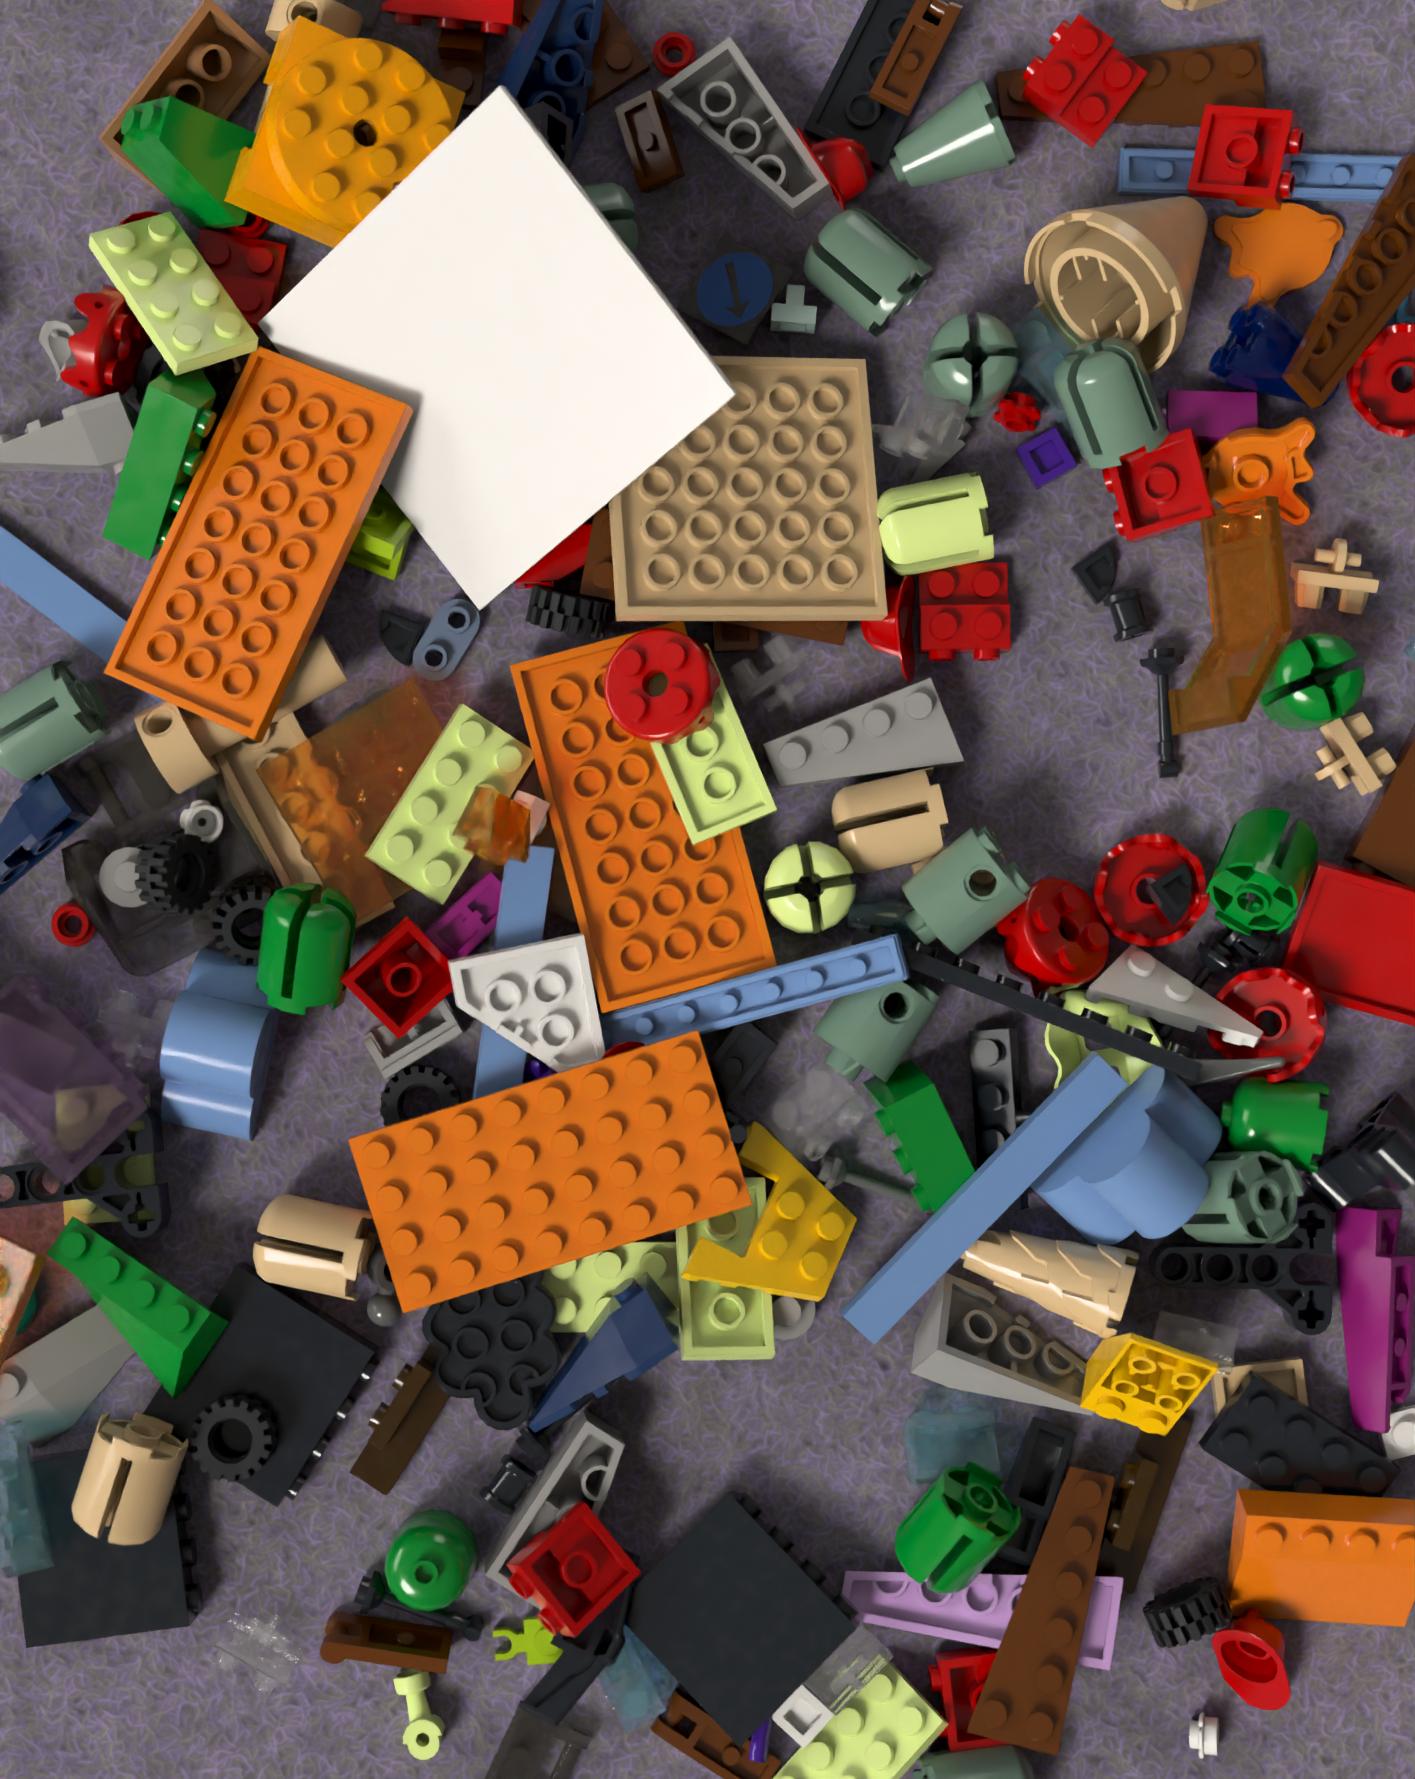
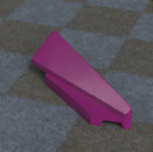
[1336,1206,1415,1433]

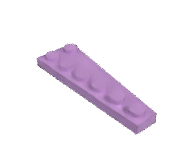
[842,1571,1124,1671]

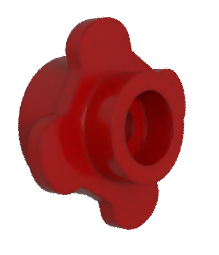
[993,393,1042,432]

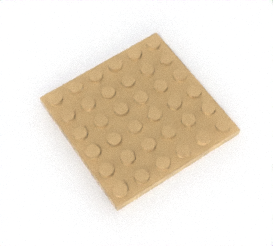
[609,356,888,621]

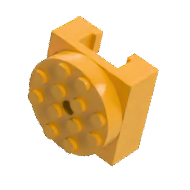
[224,15,466,248]

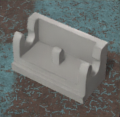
[363,997,466,1079]

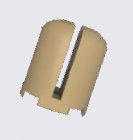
[831,767,949,873]
[253,1194,377,1302]
[71,1412,189,1546]

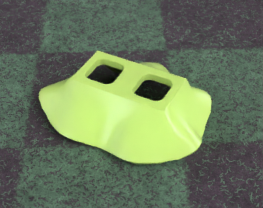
[1045,989,1165,1128]

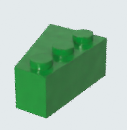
[863,1058,975,1215]

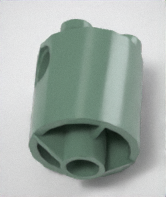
[901,826,1031,955]
[812,979,940,1082]

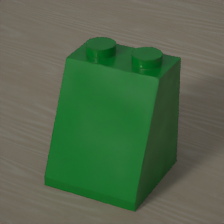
[121,96,256,230]

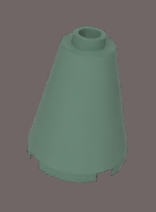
[889,79,1018,188]

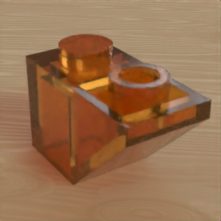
[452,786,531,866]

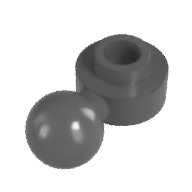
[367,1245,402,1327]

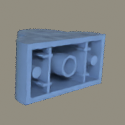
[160,947,282,1141]
[1030,1064,1222,1246]

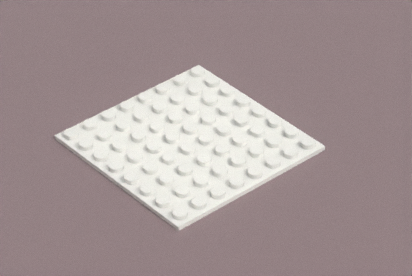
[257,85,738,610]

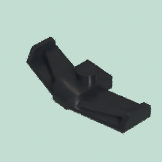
[518,1547,640,1727]

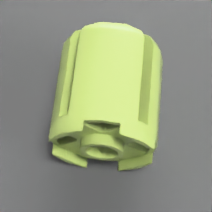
[877,472,994,576]
[763,841,856,934]

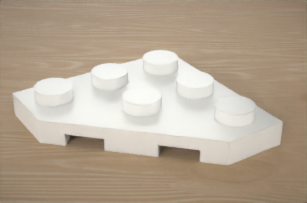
[448,933,606,1072]

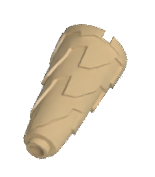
[960,1229,1140,1339]

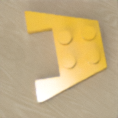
[681,1121,857,1302]

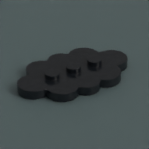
[422,1269,562,1430]

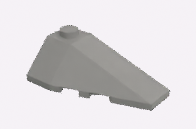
[0,392,138,477]
[911,1273,1095,1415]
[0,1305,135,1449]

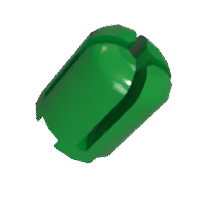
[1256,632,1366,732]
[1206,807,1319,935]
[256,883,357,1015]
[894,1462,1021,1594]

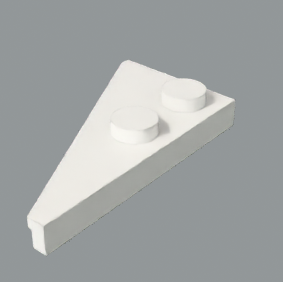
[1084,945,1264,1048]

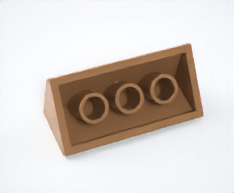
[98,0,272,197]

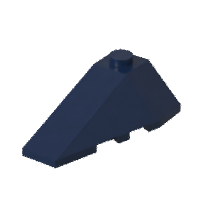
[490,0,604,165]
[0,774,92,895]
[529,1272,680,1433]

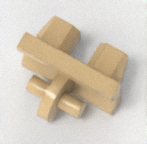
[1290,538,1379,614]
[1314,712,1396,796]

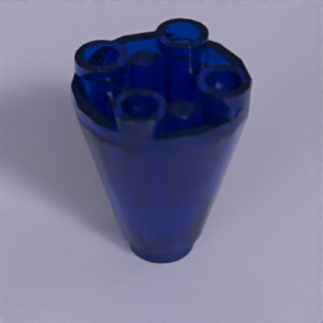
[1208,301,1341,406]

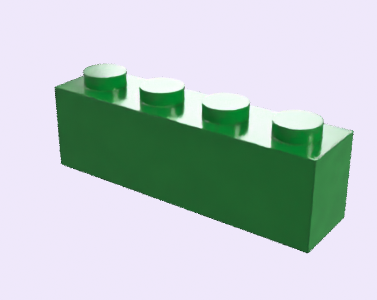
[102,368,217,561]
[46,1217,229,1399]

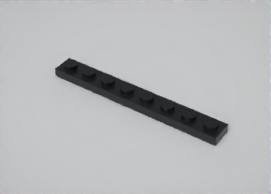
[851,924,1202,1081]

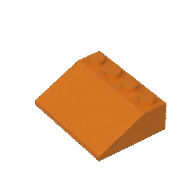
[1225,1489,1415,1627]

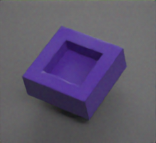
[1015,427,1077,490]

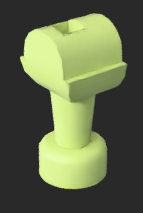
[392,1669,445,1760]

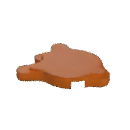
[1212,203,1343,321]
[1202,417,1316,525]

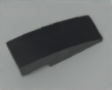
[994,1417,1076,1568]

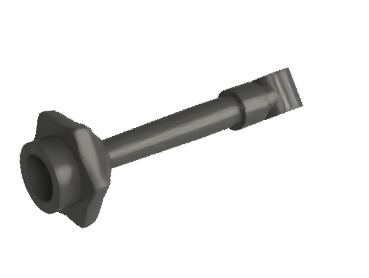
[816,1149,933,1216]

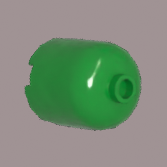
[1220,1076,1329,1173]
[384,1509,479,1611]

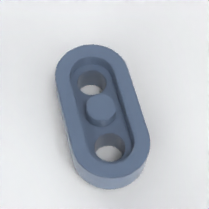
[413,599,481,683]

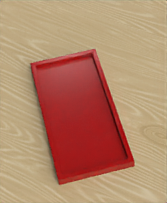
[1279,860,1415,1026]

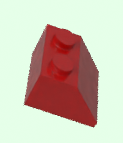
[340,916,453,1039]

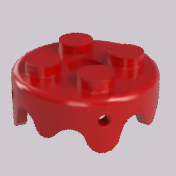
[60,284,149,398]
[1346,321,1415,438]
[604,628,720,745]
[1092,834,1209,947]
[997,877,1109,994]
[1207,966,1328,1083]

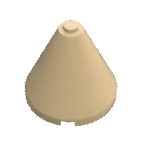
[1024,196,1208,374]

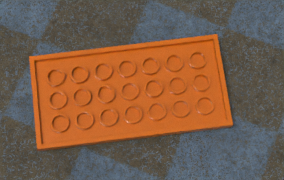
[104,345,414,743]
[509,621,777,1014]
[348,1029,752,1314]

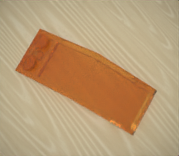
[1168,496,1293,735]

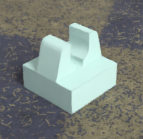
[770,284,817,334]

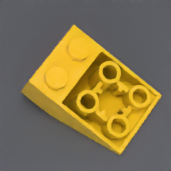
[1080,1333,1219,1436]

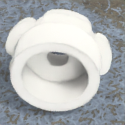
[180,800,224,843]
[1189,1712,1219,1759]

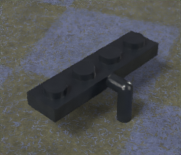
[708,1021,780,1143]
[969,1028,1036,1210]

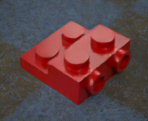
[1022,14,1148,149]
[1187,104,1305,210]
[196,229,289,337]
[1102,428,1217,543]
[918,563,1011,662]
[506,1502,641,1637]
[928,1647,1013,1753]

